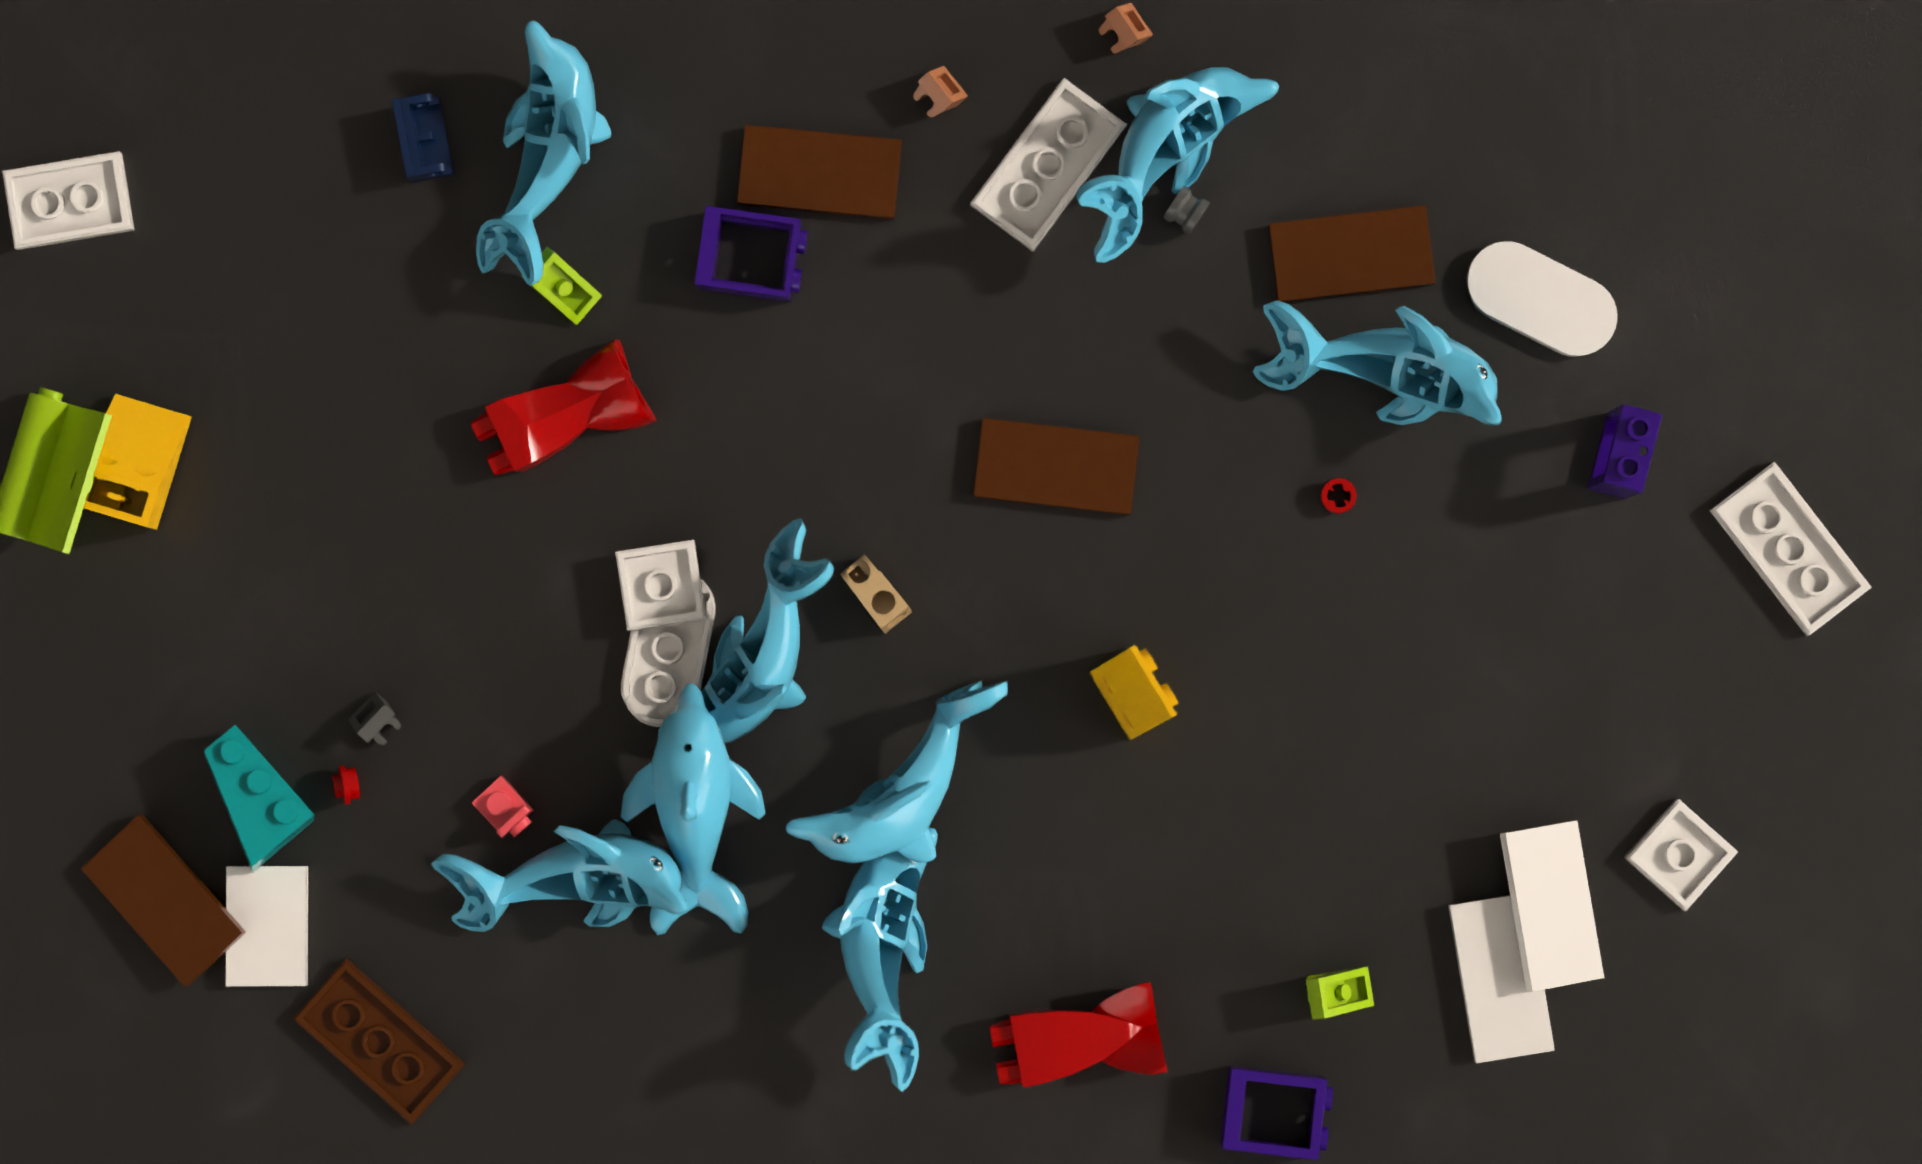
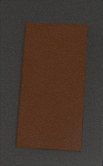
[737,125,902,220]
[1268,205,1436,302]
[974,418,1140,515]
[81,815,246,987]
[293,958,466,1125]

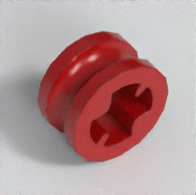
[1320,478,1357,514]

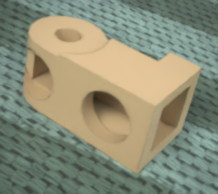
[840,554,912,634]

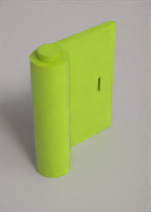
[0,387,112,554]

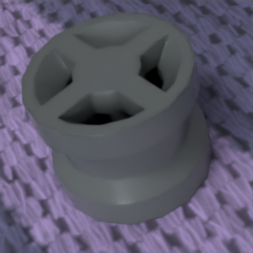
[1163,185,1211,235]

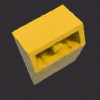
[84,394,192,530]
[1089,645,1179,740]

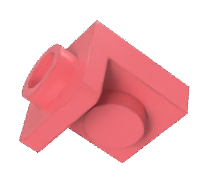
[472,776,535,838]

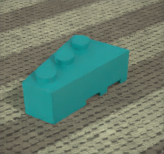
[204,725,314,873]

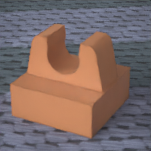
[1099,3,1153,53]
[913,66,968,118]

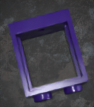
[694,206,808,302]
[1587,404,1663,499]
[1220,1065,1333,1160]

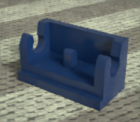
[392,93,455,183]

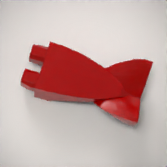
[471,339,657,475]
[989,981,1168,1088]

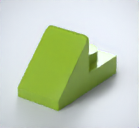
[521,247,602,325]
[1306,966,1374,1020]

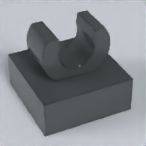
[348,691,401,745]

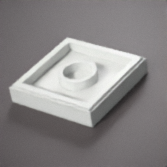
[615,540,707,631]
[1624,799,1738,911]

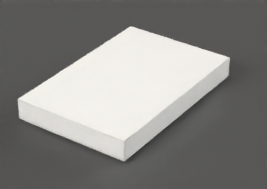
[2,151,135,250]
[226,866,308,986]

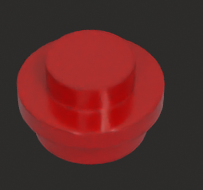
[331,765,360,805]

